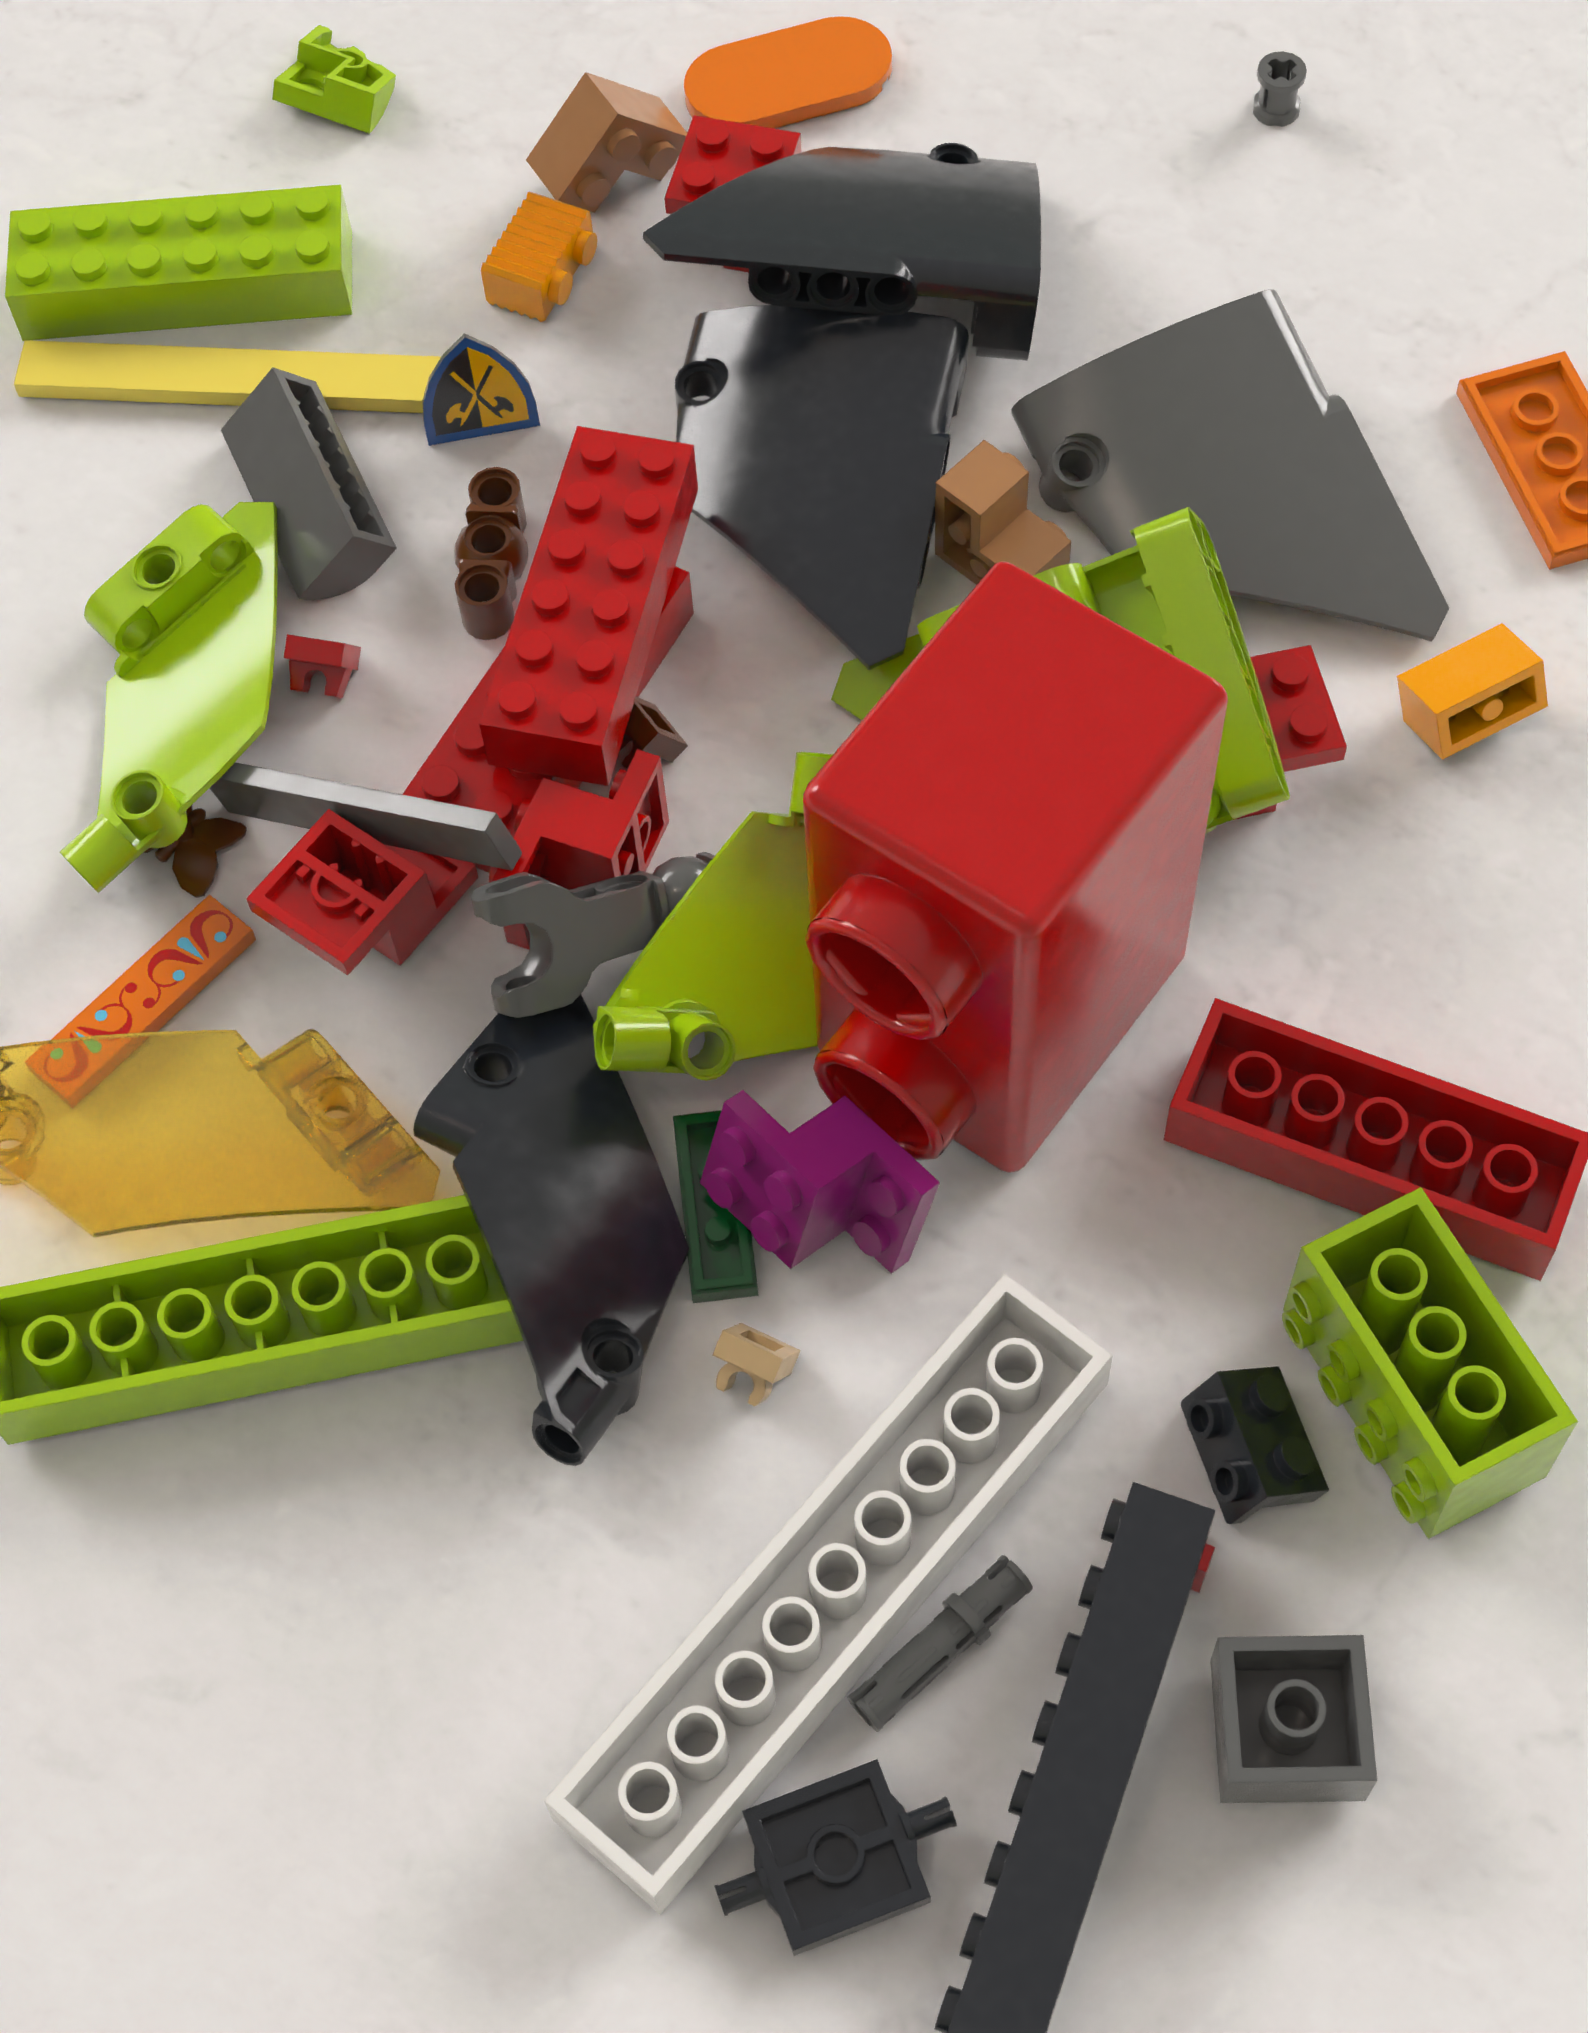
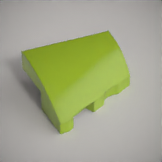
[272,25,396,134]

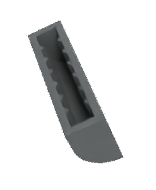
[221,367,397,600]

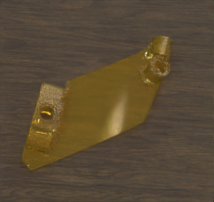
[0,1028,441,1238]

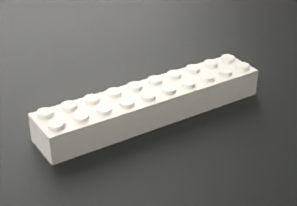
[544,1273,1113,1915]

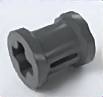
[1253,51,1307,127]

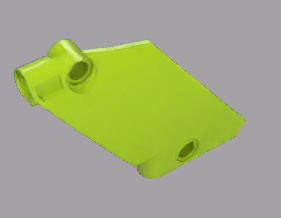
[60,502,278,893]
[593,752,833,1081]

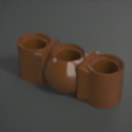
[454,467,528,640]

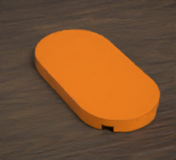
[684,16,892,128]

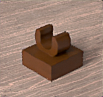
[619,696,688,769]

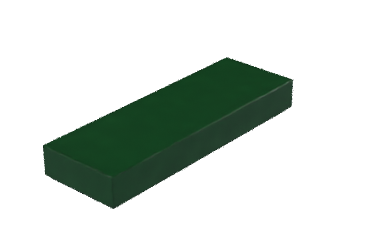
[673,1110,759,1303]

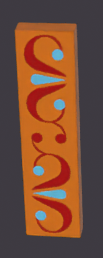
[26,894,256,1110]

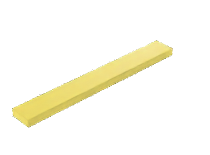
[14,340,441,413]

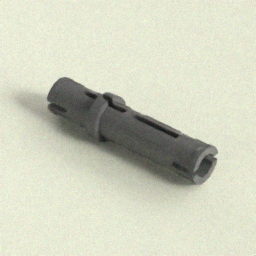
[847,1555,1033,1732]

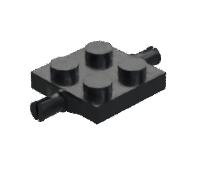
[714,1759,957,1956]

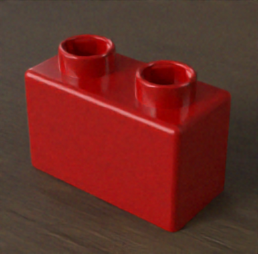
[803,561,1228,1173]

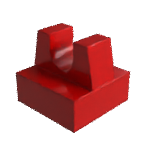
[284,634,361,698]

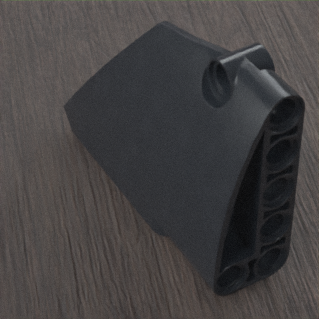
[643,143,1041,361]
[675,305,969,670]

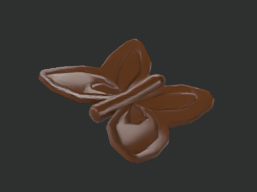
[144,805,247,898]

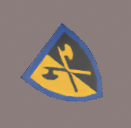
[422,333,540,446]

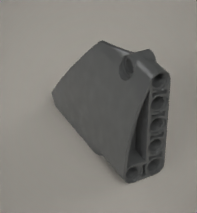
[1011,289,1449,642]

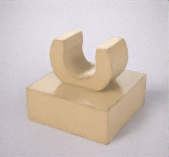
[713,1323,801,1406]

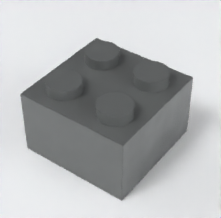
[1210,1635,1377,1803]

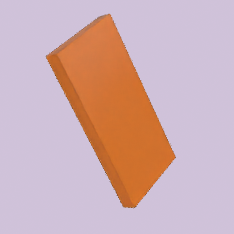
[1456,351,1588,570]

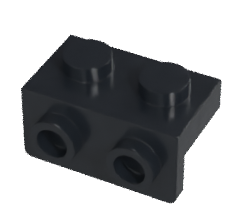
[1181,1366,1329,1524]

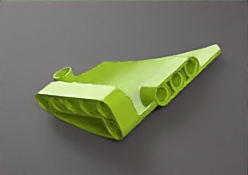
[831,507,1290,835]

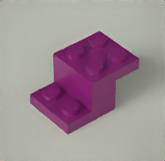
[700,1090,940,1274]

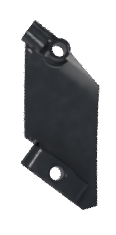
[413,994,689,1466]

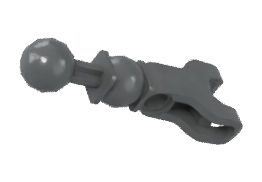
[471,852,715,1018]

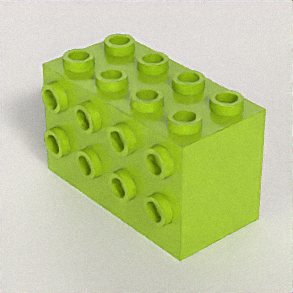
[1282,1187,1578,1539]

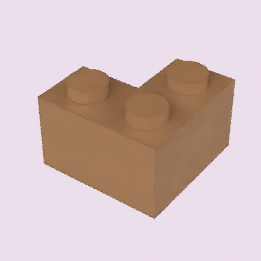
[526,72,687,213]
[935,440,1071,585]

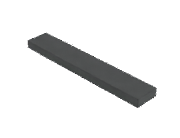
[210,762,522,871]

